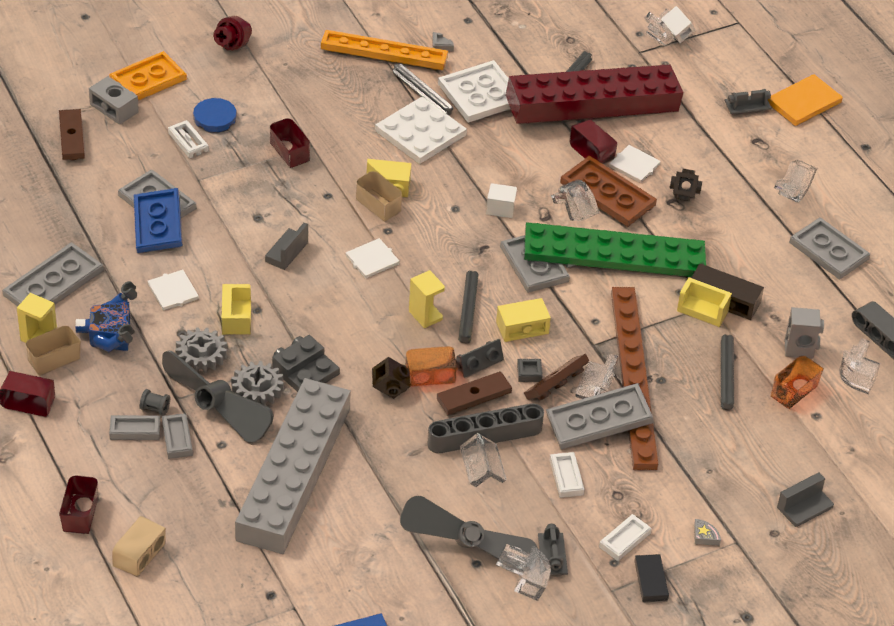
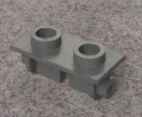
[724,89,771,114]
[454,339,504,378]
[538,523,568,575]

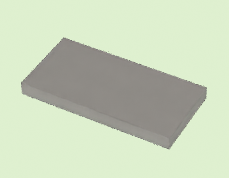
[2,242,104,306]
[546,383,654,450]

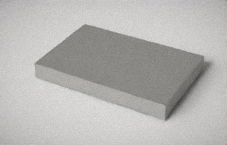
[118,169,197,218]
[789,218,870,280]
[500,235,570,293]

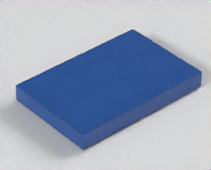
[134,188,183,253]

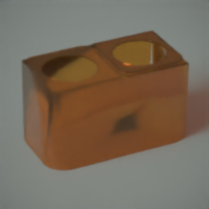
[405,346,457,386]
[771,356,824,409]

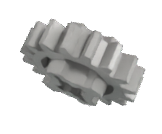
[175,327,227,373]
[231,361,284,406]

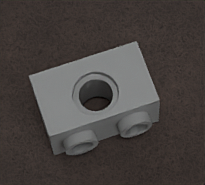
[89,76,139,125]
[784,307,824,359]

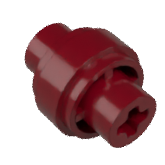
[213,16,252,51]

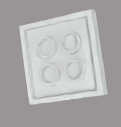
[438,60,510,123]
[375,97,467,164]

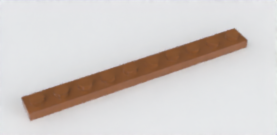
[611,287,658,470]

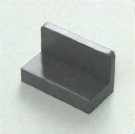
[265,223,308,270]
[777,472,834,527]

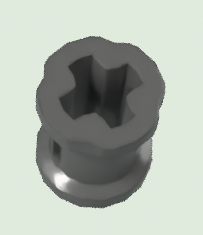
[139,389,171,416]

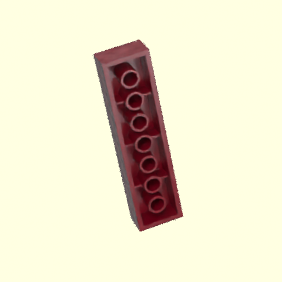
[505,64,684,124]

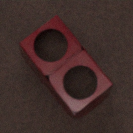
[270,118,310,168]
[569,119,617,164]
[0,371,55,417]
[59,475,99,534]

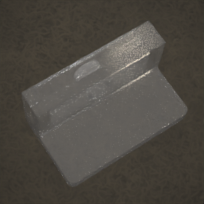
[575,353,618,399]
[460,433,507,487]

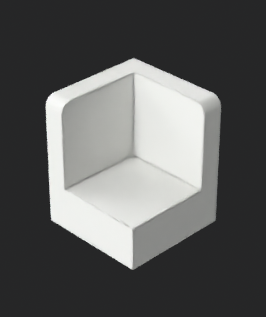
[661,6,696,43]
[486,183,517,218]

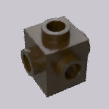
[670,169,703,201]
[372,357,410,399]

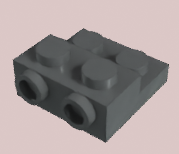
[272,335,340,392]

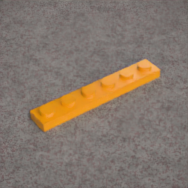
[321,30,448,70]

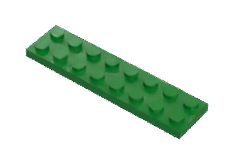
[524,222,706,277]

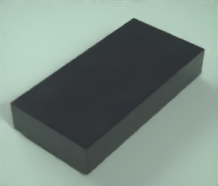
[634,554,669,602]

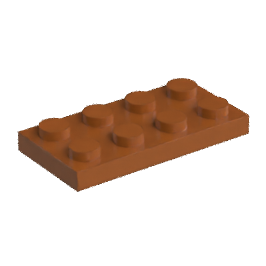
[560,156,657,227]

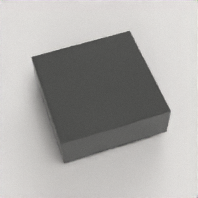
[517,359,543,382]

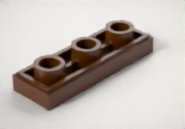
[59,109,85,160]
[524,353,590,401]
[437,371,512,416]

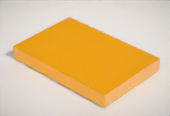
[109,51,187,101]
[768,74,843,126]

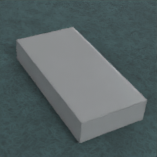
[162,413,193,459]
[109,415,160,440]

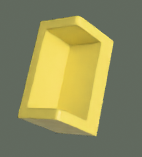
[409,270,445,328]
[677,278,732,327]
[222,284,251,334]
[17,293,57,343]
[496,298,551,342]

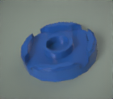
[193,98,237,132]

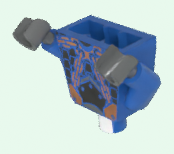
[75,281,137,352]

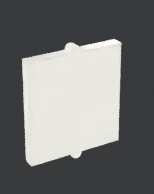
[609,145,661,183]
[346,238,400,279]
[148,270,199,311]

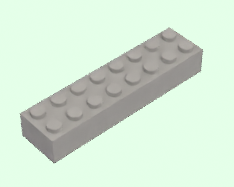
[235,378,351,555]

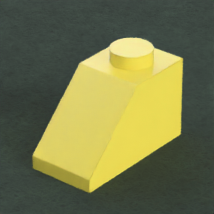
[367,159,412,197]

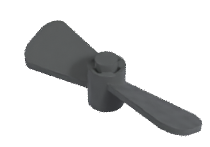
[162,350,274,442]
[400,496,538,572]

